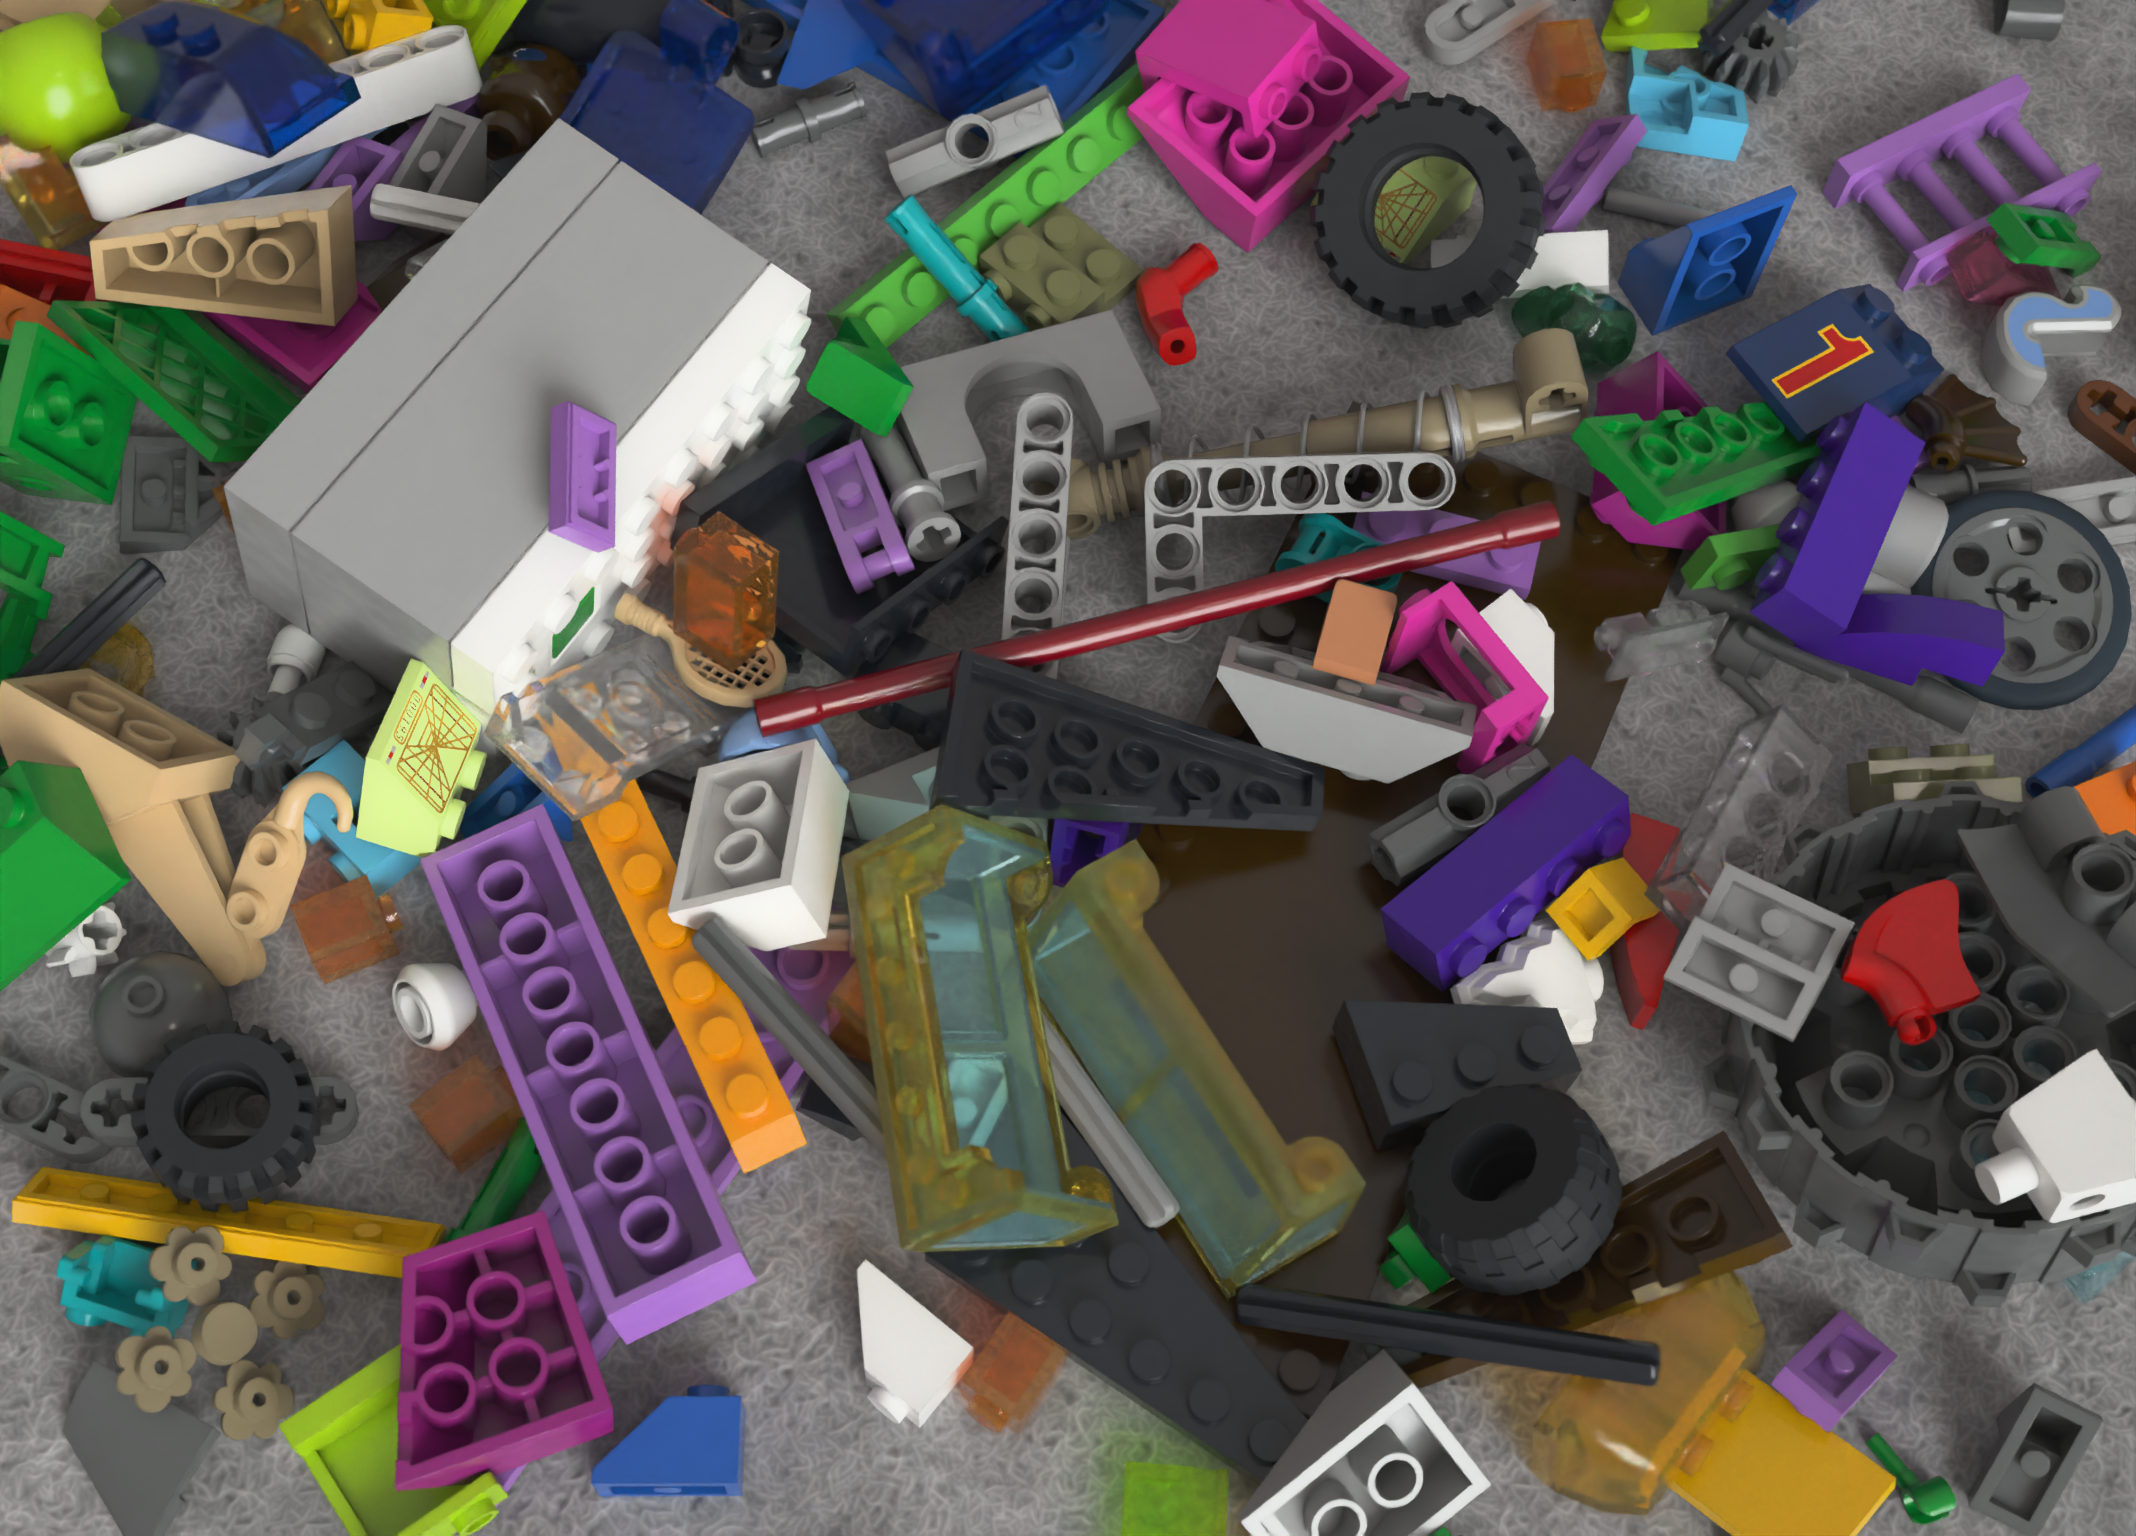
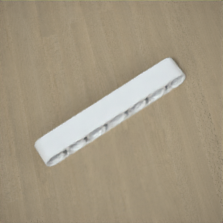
[70,25,483,222]

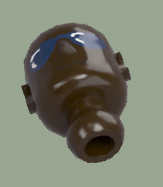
[476,43,586,161]

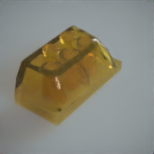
[1533,1270,1767,1516]

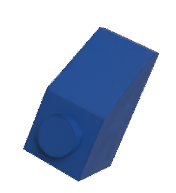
[591,1385,746,1497]

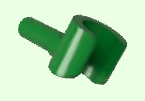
[1865,1433,1956,1525]

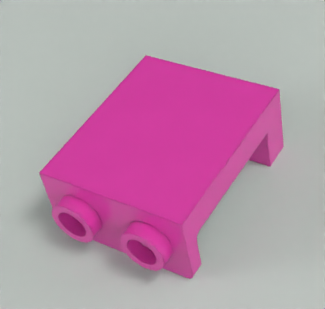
[1135,0,1322,138]

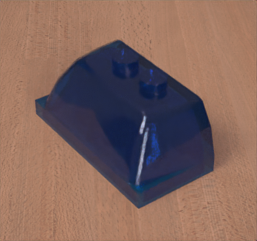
[101,0,361,158]

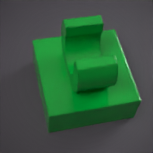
[1379,1212,1453,1293]

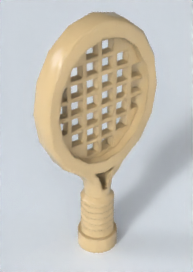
[614,593,788,708]

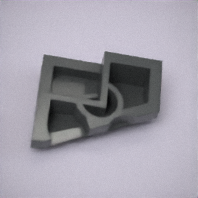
[63,1360,220,1536]

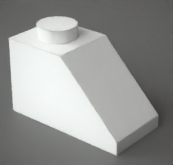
[1451,589,1555,747]
[857,1259,974,1428]

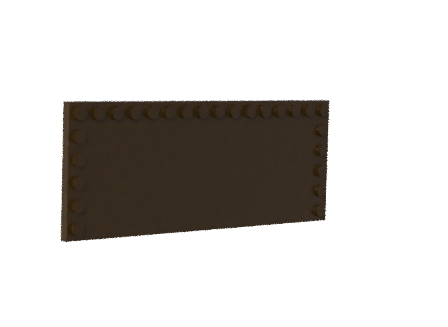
[965,401,1683,1420]

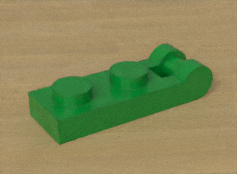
[1986,203,2102,278]

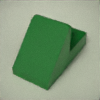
[806,316,914,437]

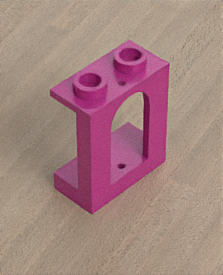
[1380,581,1549,774]

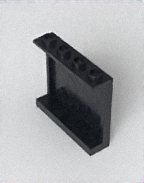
[670,406,1009,676]

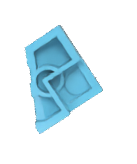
[1625,46,1749,161]

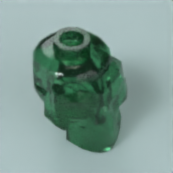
[1512,282,1637,374]

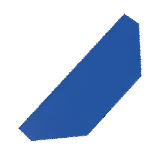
[777,0,895,90]

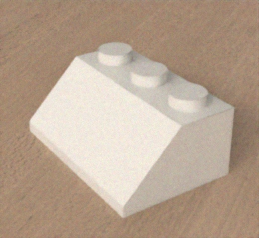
[667,739,850,952]

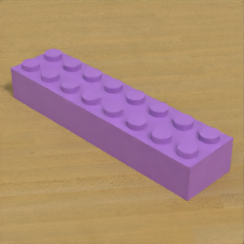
[419,804,757,1345]

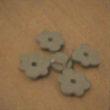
[115,1226,324,1440]

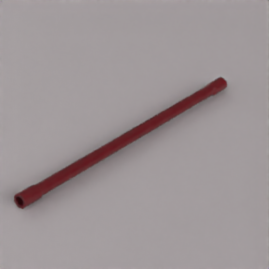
[753,500,1560,738]

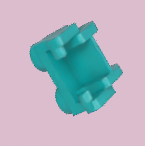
[56,1235,197,1339]

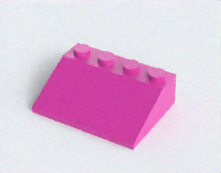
[1127,0,1410,253]

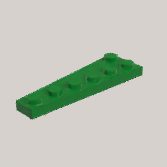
[1570,402,1821,526]

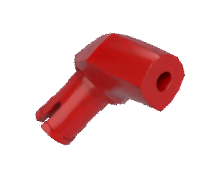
[1135,243,1218,366]

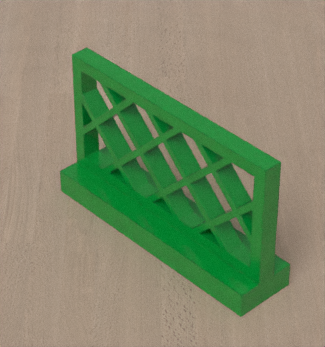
[46,300,301,463]

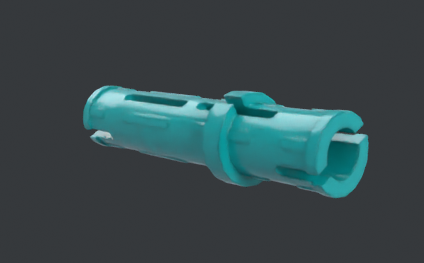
[883,193,1029,342]

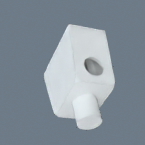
[1975,1049,2136,1223]

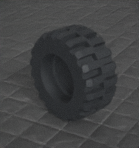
[1310,92,1546,329]

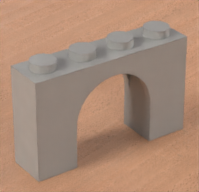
[896,310,1161,511]

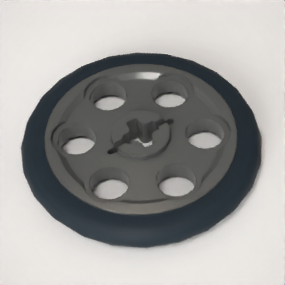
[1910,490,2132,710]

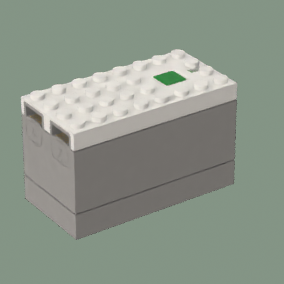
[224,118,811,764]

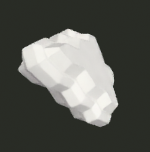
[1450,917,1604,1045]

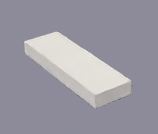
[1431,230,1609,299]

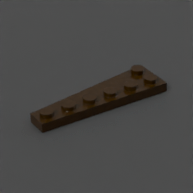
[1361,1130,1793,1389]

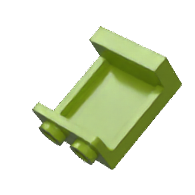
[278,1344,508,1536]

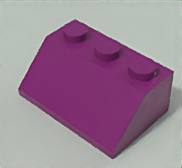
[1590,351,1726,551]

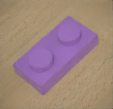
[1771,1310,1898,1432]

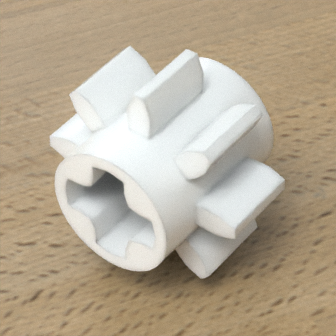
[45,902,127,978]

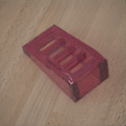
[1947,230,2061,306]

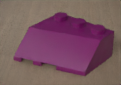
[395,1210,613,1491]

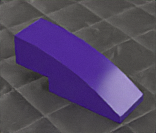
[1793,593,2005,687]

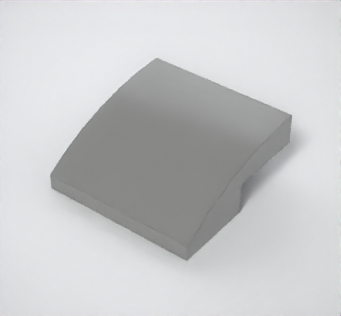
[1664,863,1855,1042]

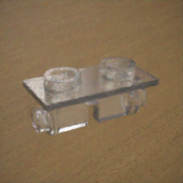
[1594,600,1730,682]

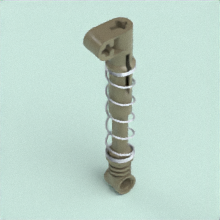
[1033,328,1589,540]

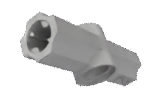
[885,85,1065,199]

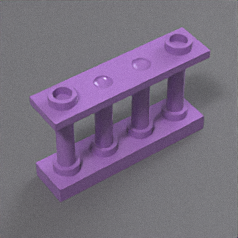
[1822,73,2102,292]

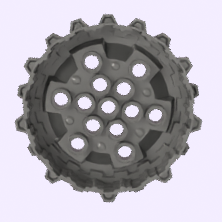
[1702,781,2136,1308]

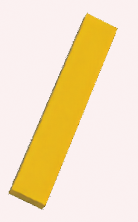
[12,1167,446,1278]

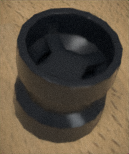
[731,8,789,89]

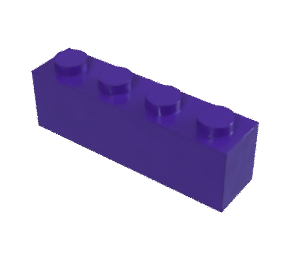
[1749,402,1925,653]
[1381,754,1631,992]

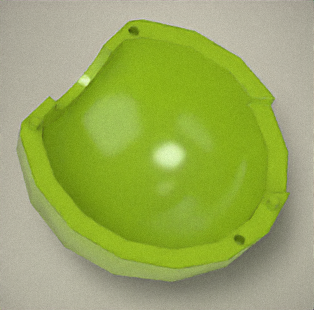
[0,12,136,164]

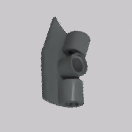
[1956,786,2136,1018]

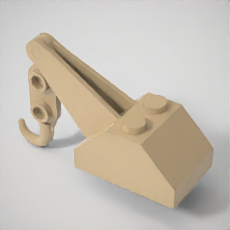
[0,668,353,986]

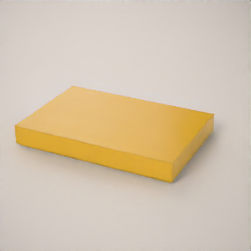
[1632,1349,1896,1536]

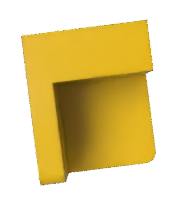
[1546,857,1664,961]

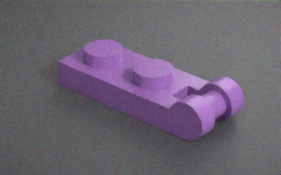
[805,439,916,595]

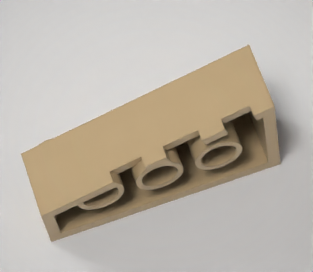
[89,185,358,326]

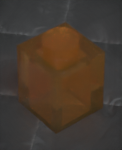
[1527,18,1607,112]
[290,875,404,984]
[409,1054,523,1174]
[961,1311,1068,1435]

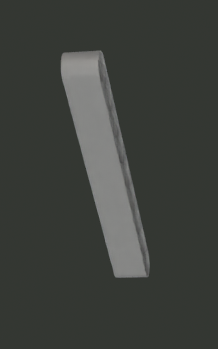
[983,392,1073,947]

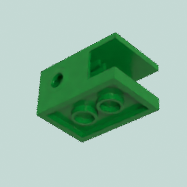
[0,321,138,505]

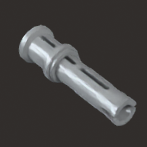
[860,421,961,562]

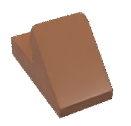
[1312,579,1397,686]

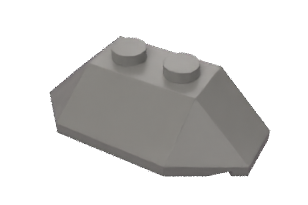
[1216,636,1477,783]

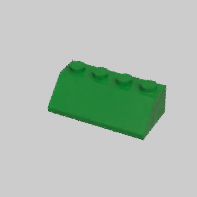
[0,760,132,992]

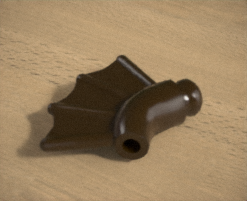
[1905,374,2028,472]

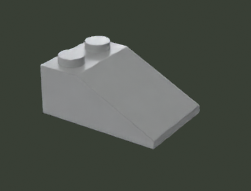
[1237,1349,1491,1536]

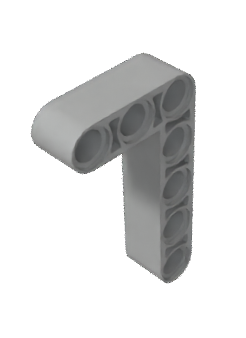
[1144,451,1456,643]

